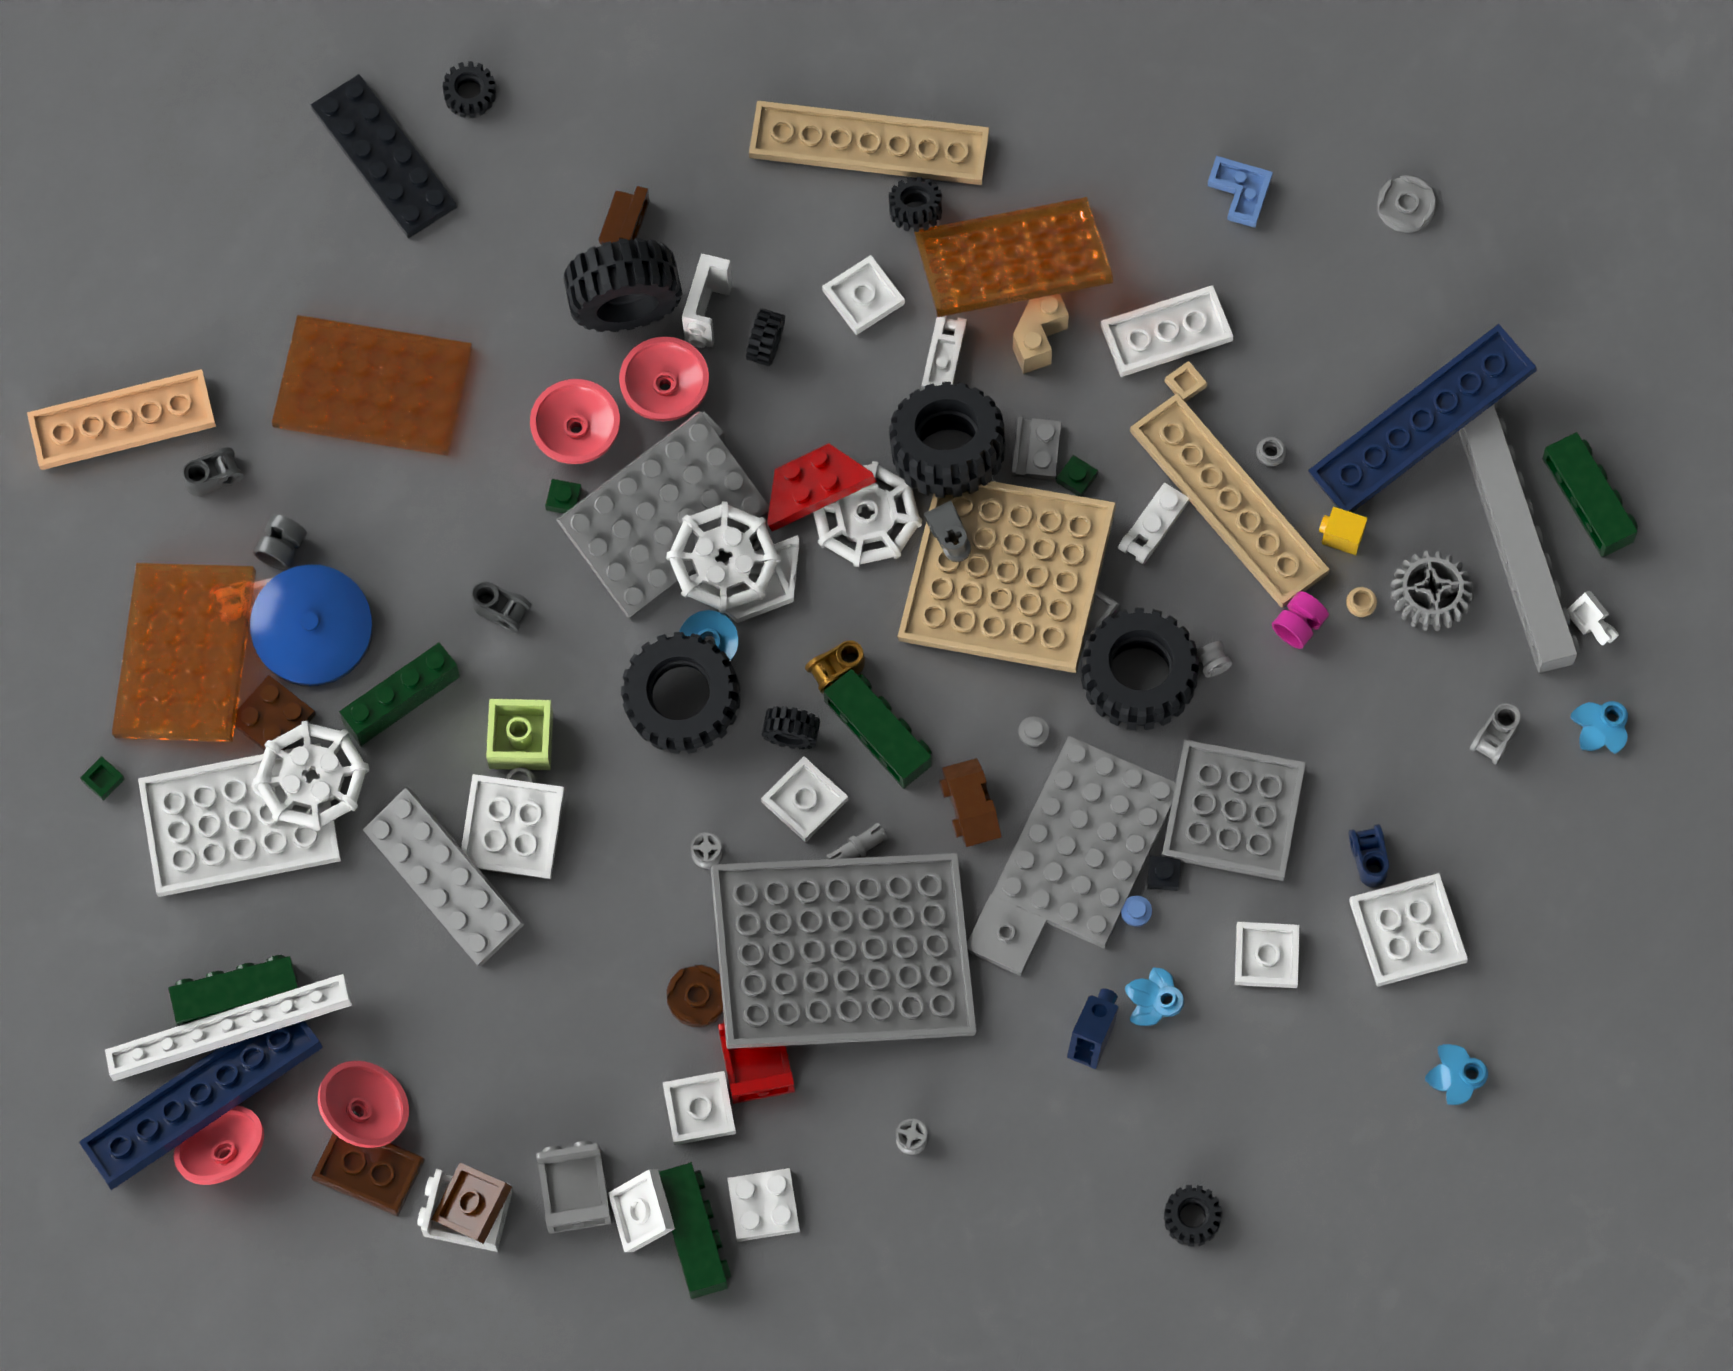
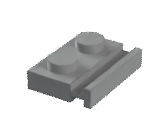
[1012,417,1062,481]

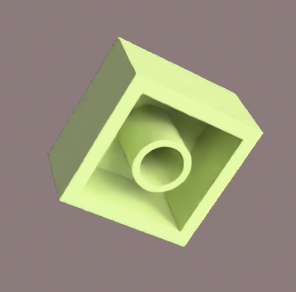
[486,699,553,770]

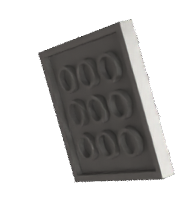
[1162,739,1306,881]

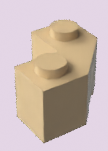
[1013,289,1069,374]

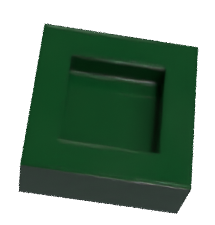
[1056,455,1098,497]
[545,479,582,514]
[80,756,125,801]

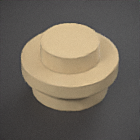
[1346,587,1377,617]

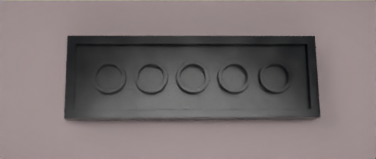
[310,74,457,239]

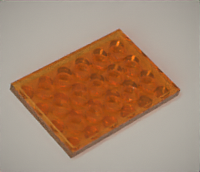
[914,197,1113,317]
[272,315,472,456]
[112,563,256,742]

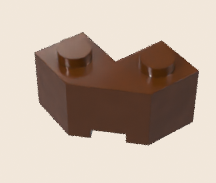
[939,758,1002,847]

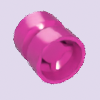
[1272,591,1329,649]

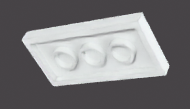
[1101,285,1234,377]

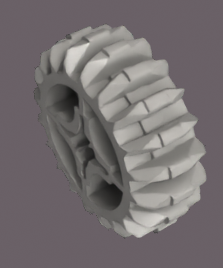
[1391,550,1473,632]

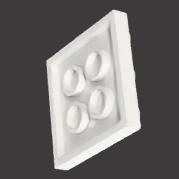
[461,774,565,879]
[1349,873,1468,987]

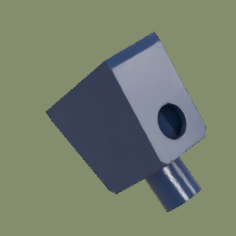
[1067,988,1119,1069]

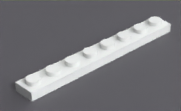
[105,974,352,1081]

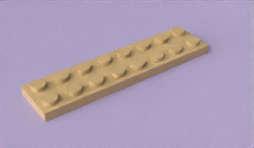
[749,101,989,185]
[1130,393,1330,608]

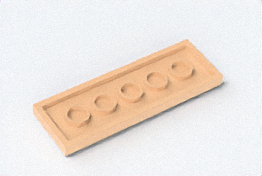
[27,369,216,470]

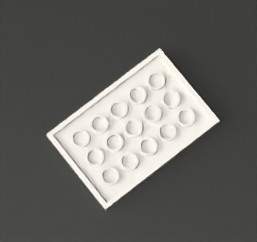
[138,743,341,897]

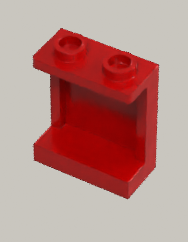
[718,1021,795,1104]

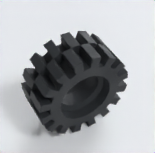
[442,61,496,118]
[889,177,942,232]
[746,308,785,366]
[762,706,820,749]
[1164,1185,1222,1247]

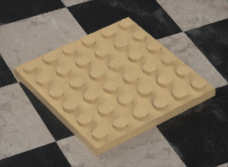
[897,481,1116,673]

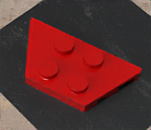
[767,443,877,532]

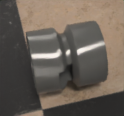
[253,514,307,571]

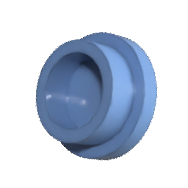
[1121,896,1152,927]

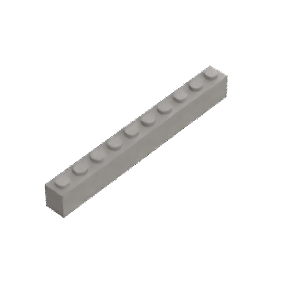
[1459,402,1580,673]

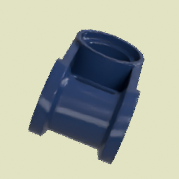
[1348,824,1389,887]

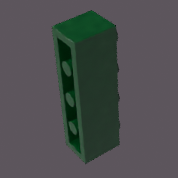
[1542,432,1638,558]
[339,642,460,746]
[824,669,932,789]
[168,955,299,1026]
[659,1162,732,1299]

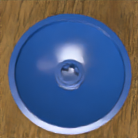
[250,565,373,686]

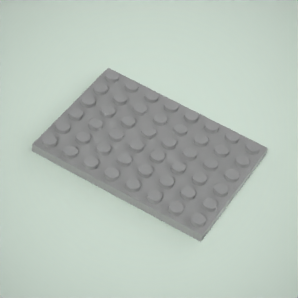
[711,853,976,1049]

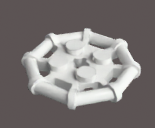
[813,461,922,567]
[666,501,781,613]
[253,720,369,831]

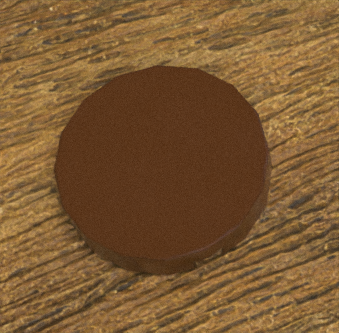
[666,965,724,1027]

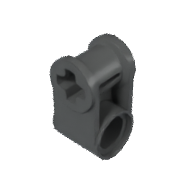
[183,447,244,496]
[924,500,971,562]
[472,581,532,632]

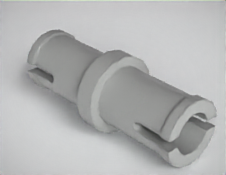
[826,823,888,859]

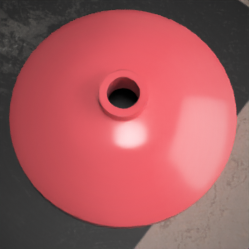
[619,336,709,421]
[530,379,620,464]
[318,1061,409,1148]
[174,1106,264,1185]

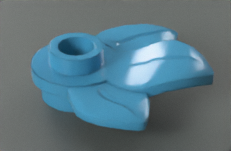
[1570,701,1628,754]
[1125,967,1184,1026]
[1425,1044,1488,1105]

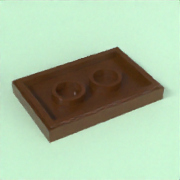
[311,1133,425,1217]

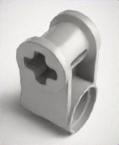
[1469,703,1521,765]

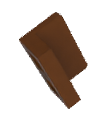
[599,186,650,245]

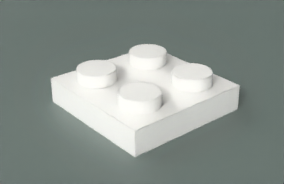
[822,255,905,335]
[761,756,848,842]
[1235,922,1299,988]
[662,1071,736,1146]
[727,1168,800,1242]
[608,1169,675,1252]

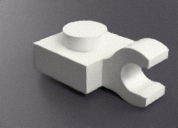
[1567,591,1619,646]

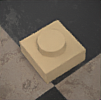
[1165,361,1207,402]

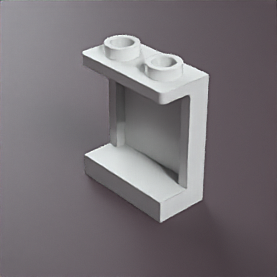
[682,253,732,348]
[417,1169,513,1252]

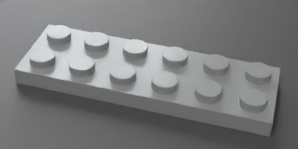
[363,788,525,966]

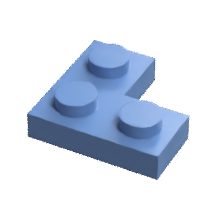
[1207,156,1273,228]

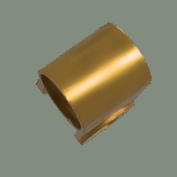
[805,640,865,694]

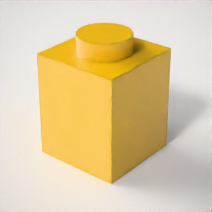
[1319,507,1368,555]

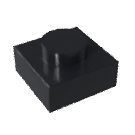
[1147,855,1181,891]

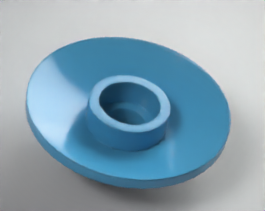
[679,610,739,661]

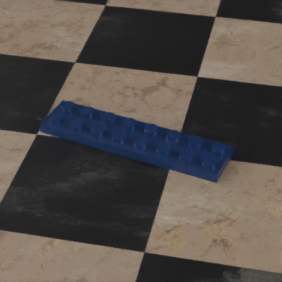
[1308,324,1537,513]
[79,1021,323,1190]

